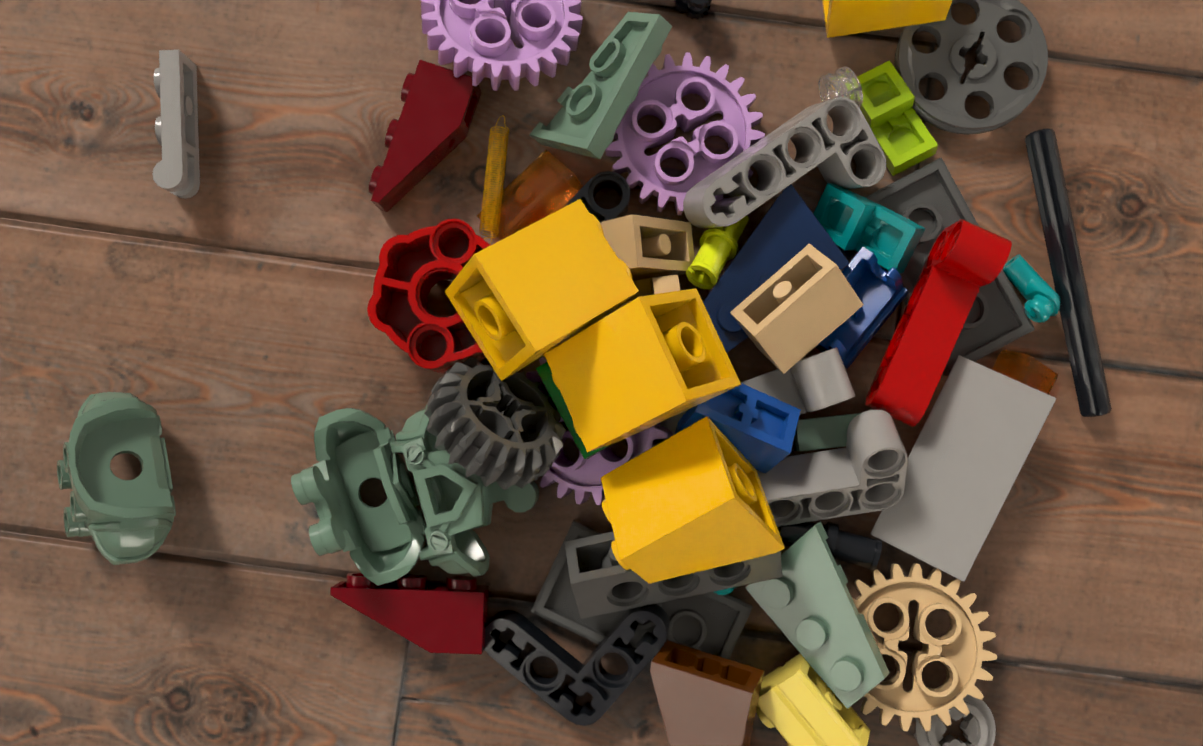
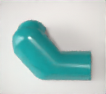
[1003,254,1060,323]

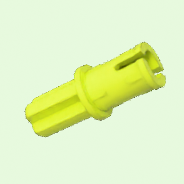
[686,216,749,289]

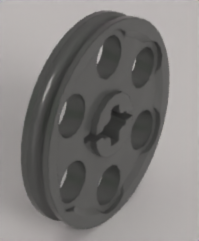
[894,0,1048,135]

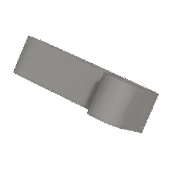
[683,97,886,228]
[657,347,855,444]
[756,410,908,527]

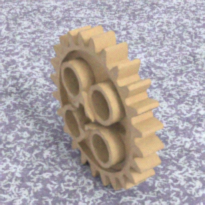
[852,563,997,732]

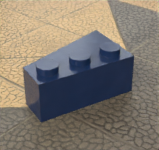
[703,184,850,353]

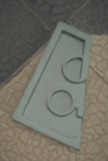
[745,521,890,709]

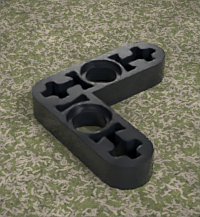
[484,604,670,726]

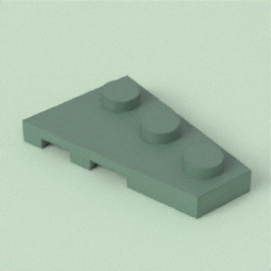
[529,12,673,159]

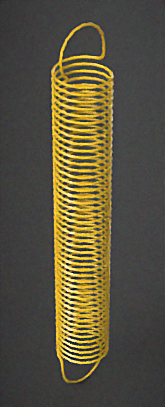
[479,115,509,245]

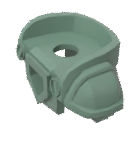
[57,392,176,565]
[389,404,539,577]
[291,408,426,585]

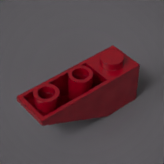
[369,60,482,212]
[330,573,489,655]

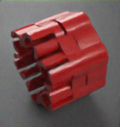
[367,219,490,374]

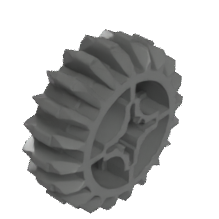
[424,357,566,490]

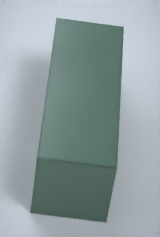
[793,413,861,451]

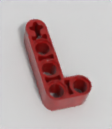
[865,219,1012,427]

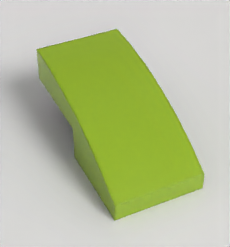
[846,60,938,176]

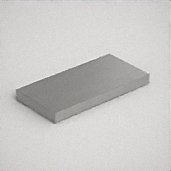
[871,355,1057,582]

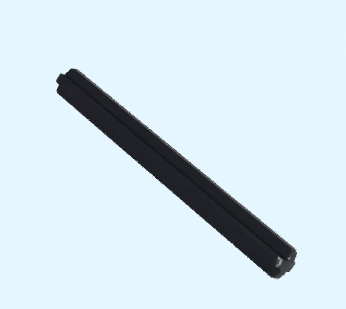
[1025,129,1112,417]

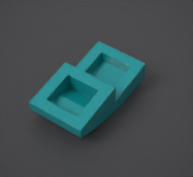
[813,183,926,273]

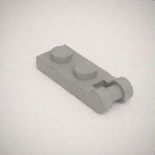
[152,49,200,199]

